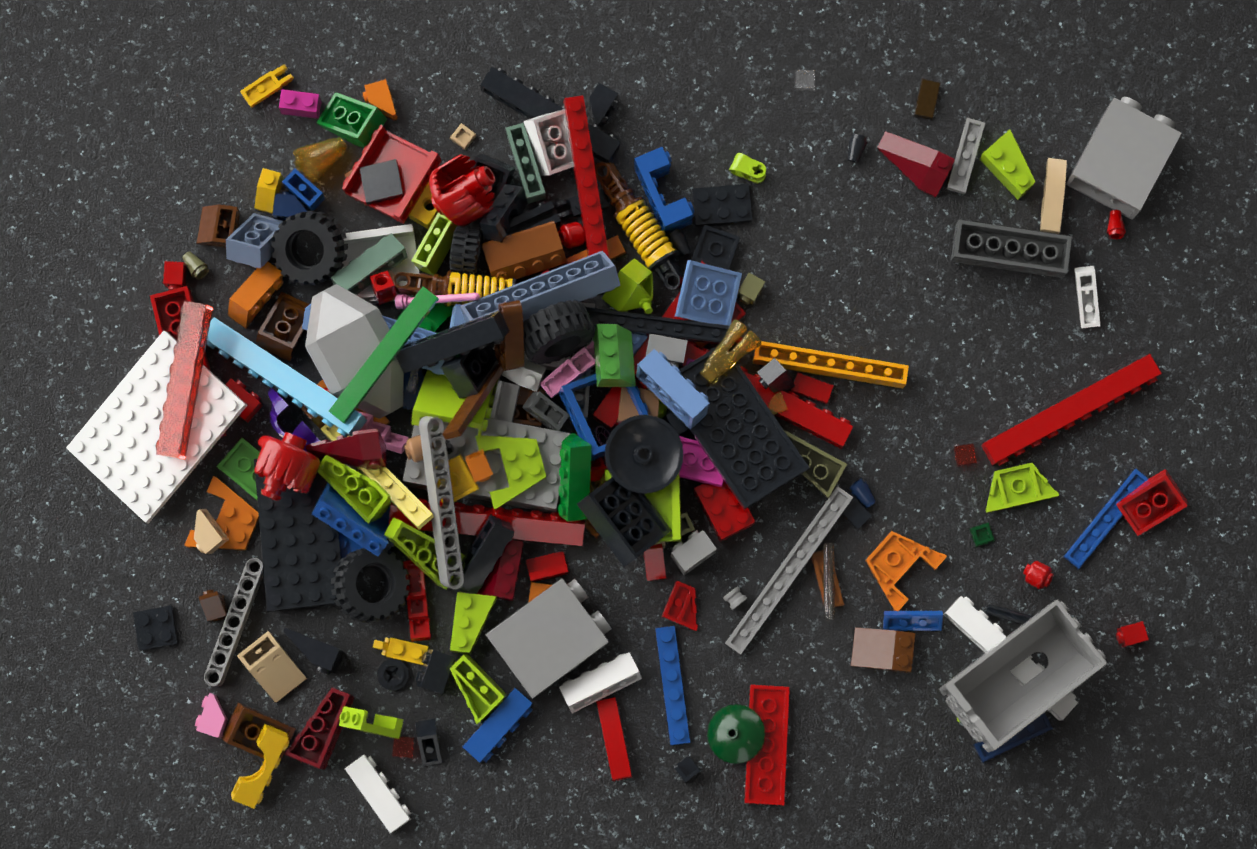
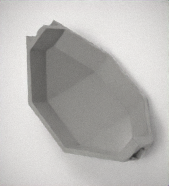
[305,284,404,419]

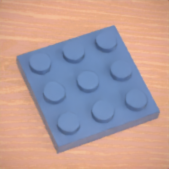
[675,260,742,326]

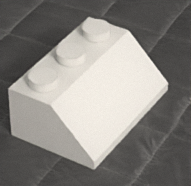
[523,109,574,176]

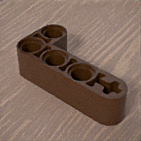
[494,300,524,371]

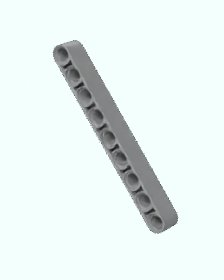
[419,416,464,589]

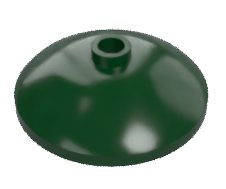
[707,704,765,764]

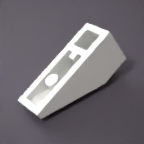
[1074,266,1100,328]
[493,348,547,392]

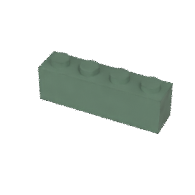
[506,123,546,204]
[331,233,408,295]

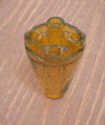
[293,137,347,183]

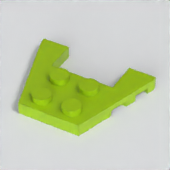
[475,435,546,510]

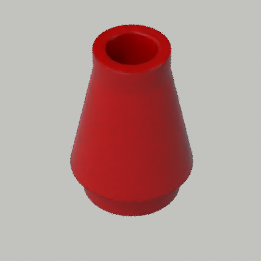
[1107,210,1126,239]

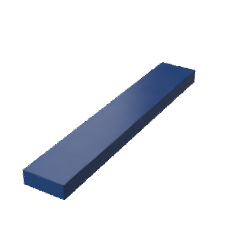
[1063,469,1148,569]

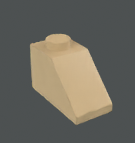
[194,509,229,554]

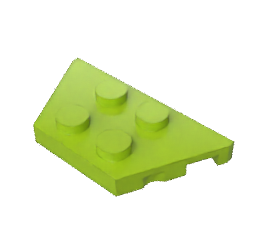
[986,463,1059,513]

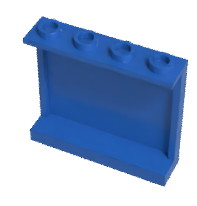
[312,482,390,557]

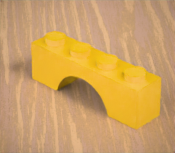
[231,724,289,809]

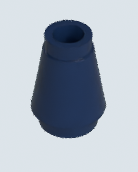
[849,478,876,508]

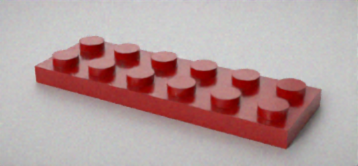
[744,685,789,805]

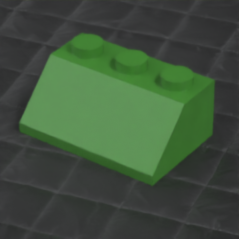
[593,324,636,387]

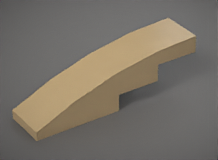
[1040,158,1067,234]

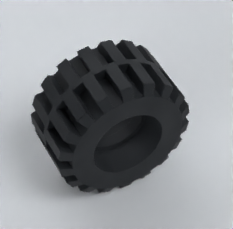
[450,226,482,276]

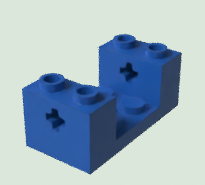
[634,147,695,235]

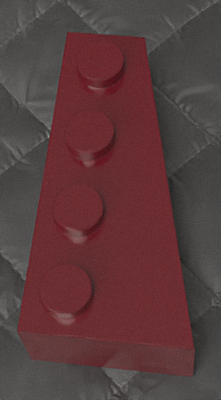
[284,688,355,770]

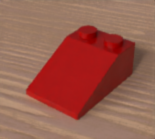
[1116,469,1188,536]

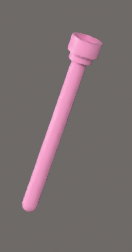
[395,293,480,310]

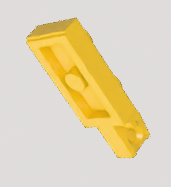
[373,638,429,665]

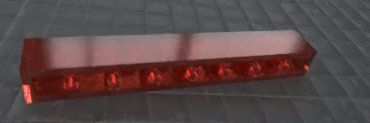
[156,301,213,460]

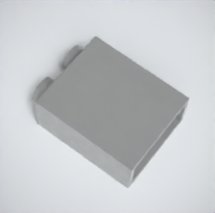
[1066,97,1181,220]
[485,579,611,698]

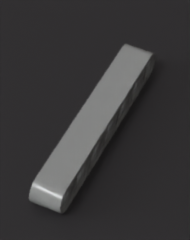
[204,558,264,687]

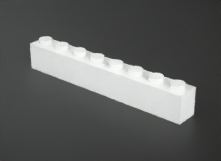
[943,596,1078,721]

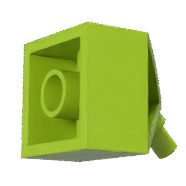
[602,258,653,314]

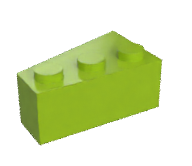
[450,654,508,725]

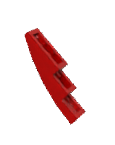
[403,561,431,642]
[596,697,632,781]

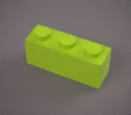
[411,213,458,276]

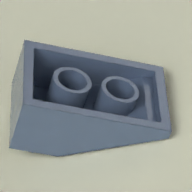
[226,213,283,268]

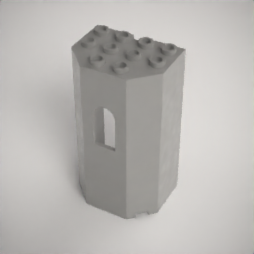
[939,599,1107,752]

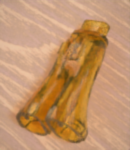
[700,320,761,383]

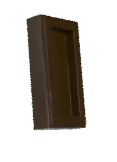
[914,79,940,120]

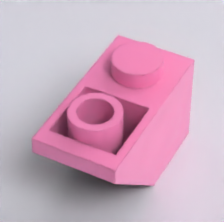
[195,693,228,739]

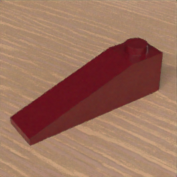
[306,428,386,470]

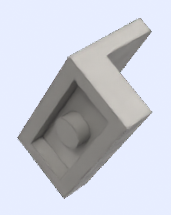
[490,381,520,423]

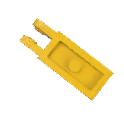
[240,65,294,108]

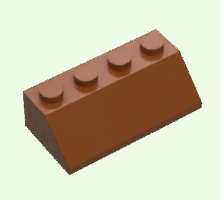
[481,221,567,283]

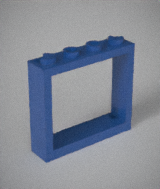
[559,374,648,461]

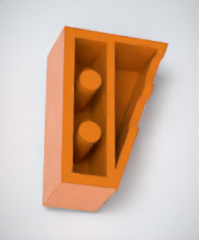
[228,262,284,329]

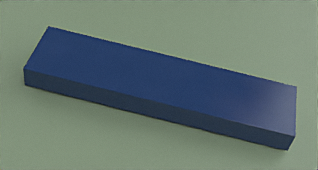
[974,712,1053,762]

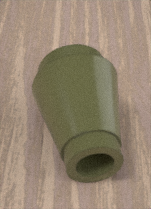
[182,251,209,280]

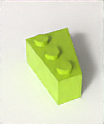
[979,129,1035,200]
[450,592,497,654]

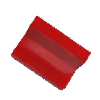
[526,551,569,582]

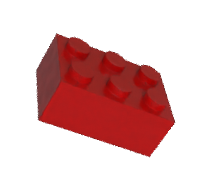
[693,481,755,542]

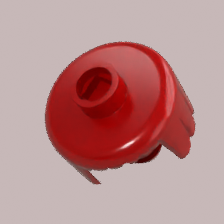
[429,154,495,226]
[255,432,320,501]

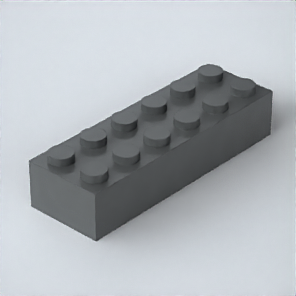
[951,220,1072,278]

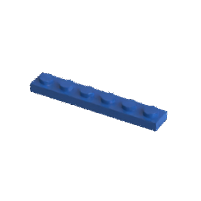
[655,626,690,745]

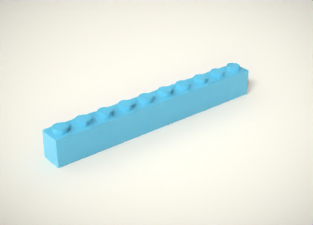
[200,317,367,438]

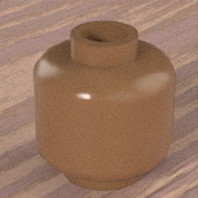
[404,435,434,463]

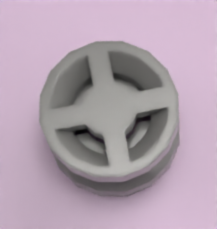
[723,586,747,610]

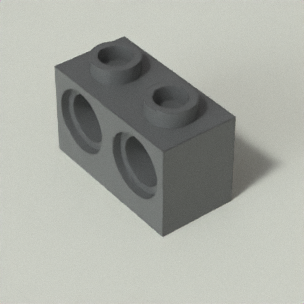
[522,392,569,431]

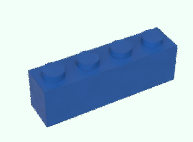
[463,688,533,763]

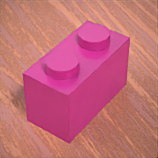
[279,89,321,119]

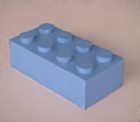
[636,349,709,430]

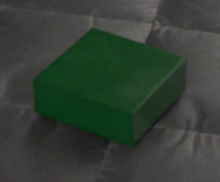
[969,523,995,547]

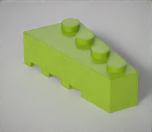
[384,518,465,590]

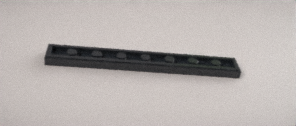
[585,307,736,347]

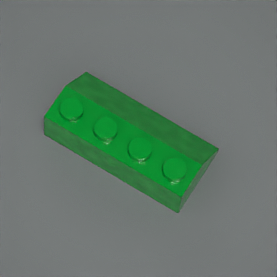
[558,433,592,522]

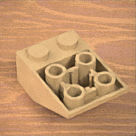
[237,631,307,703]

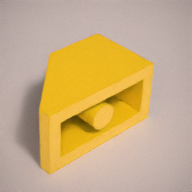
[254,168,284,214]

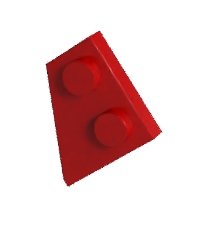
[661,581,698,631]

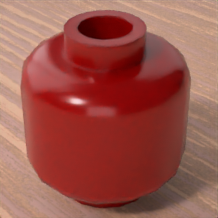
[558,222,585,249]
[1023,561,1054,589]

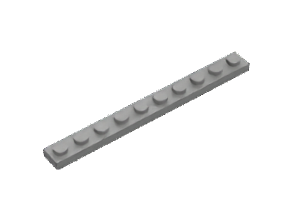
[725,486,853,655]

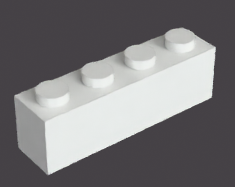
[559,652,642,713]
[345,755,411,833]

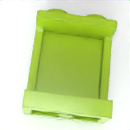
[339,707,403,739]

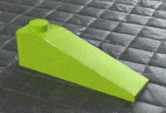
[317,455,391,523]

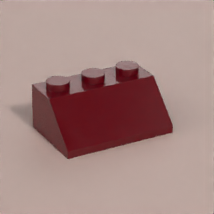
[477,540,524,601]

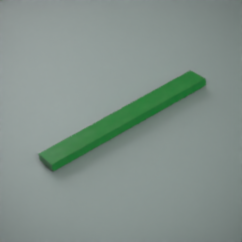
[329,286,439,423]

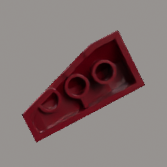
[877,131,955,198]

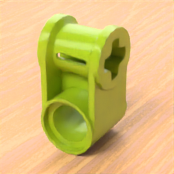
[729,153,766,184]

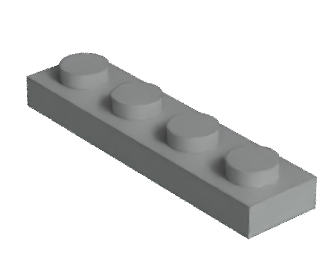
[947,118,985,194]

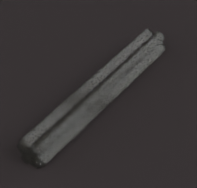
[823,543,835,620]

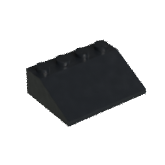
[577,477,672,567]

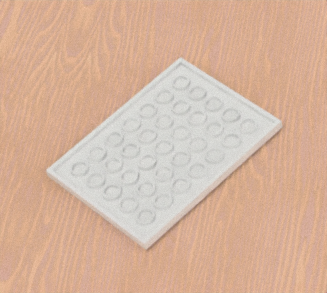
[66,331,247,523]

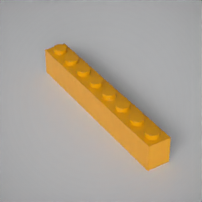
[753,341,909,388]

